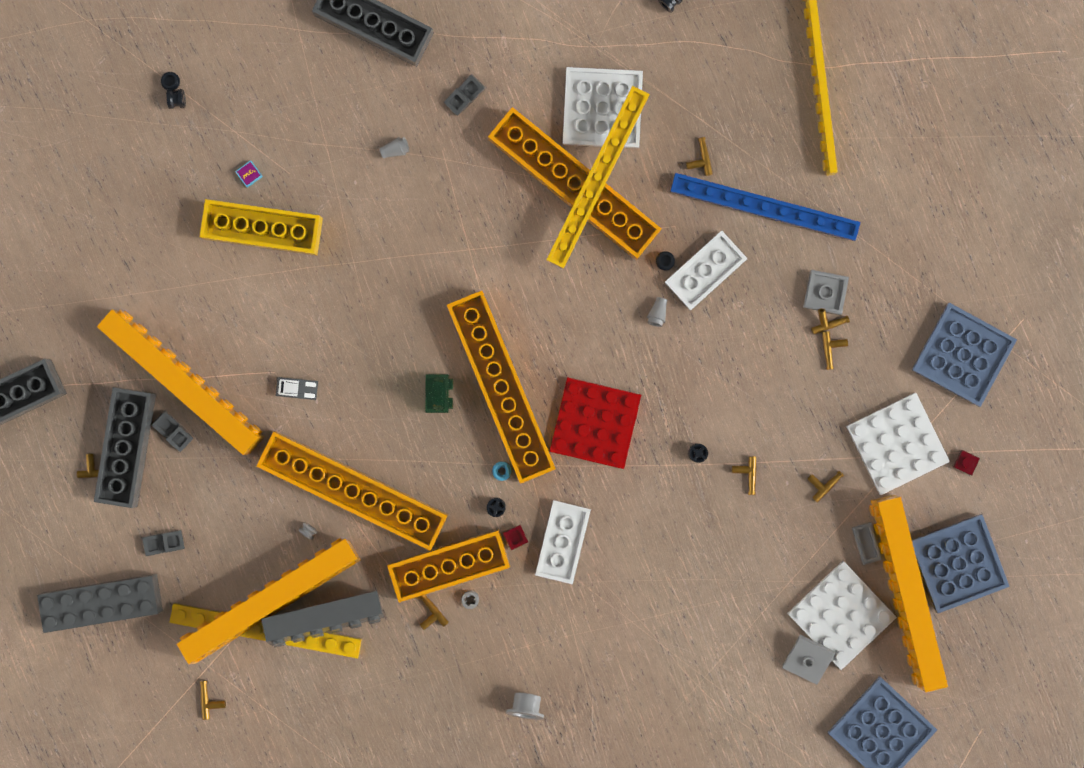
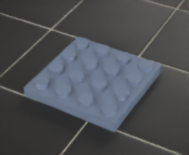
[912,303,1017,407]
[912,514,1010,614]
[828,676,937,768]

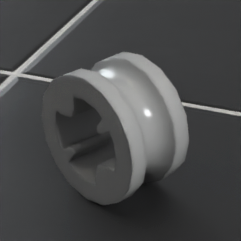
[299,522,318,540]
[461,591,479,609]

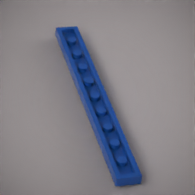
[670,173,861,241]

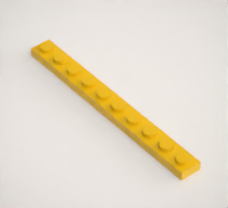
[803,0,838,176]
[546,86,650,269]
[169,603,362,659]

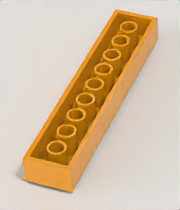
[488,107,662,261]
[447,290,556,484]
[97,309,265,455]
[256,431,449,551]
[869,495,948,693]
[176,538,361,664]

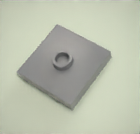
[803,270,849,315]
[783,635,835,685]

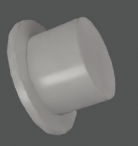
[506,693,544,720]

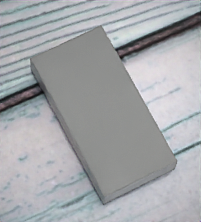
[852,522,882,565]

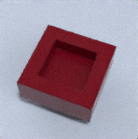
[953,450,980,476]
[503,524,529,550]

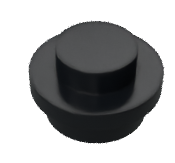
[161,72,180,91]
[656,251,675,271]

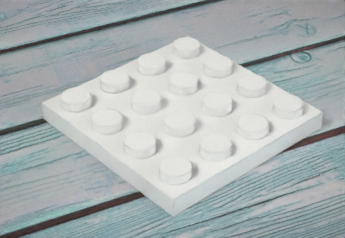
[563,67,643,148]
[846,393,950,495]
[787,561,897,670]

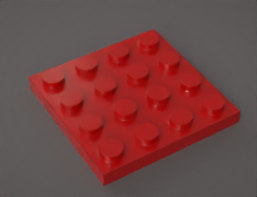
[550,377,642,469]

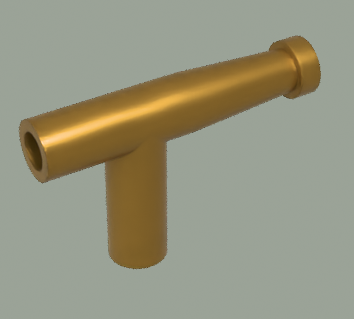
[686,137,713,176]
[811,308,850,335]
[822,331,848,370]
[77,453,99,478]
[732,456,756,495]
[807,471,844,503]
[419,594,449,630]
[199,680,226,720]

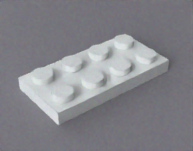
[665,231,747,310]
[535,500,591,584]

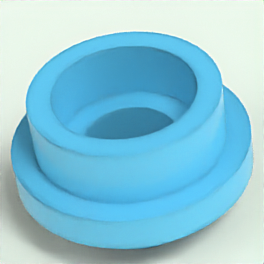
[492,462,511,481]

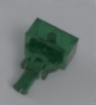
[425,374,453,413]

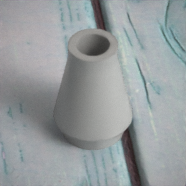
[380,137,409,159]
[647,297,668,327]

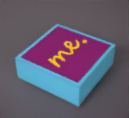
[235,160,263,188]

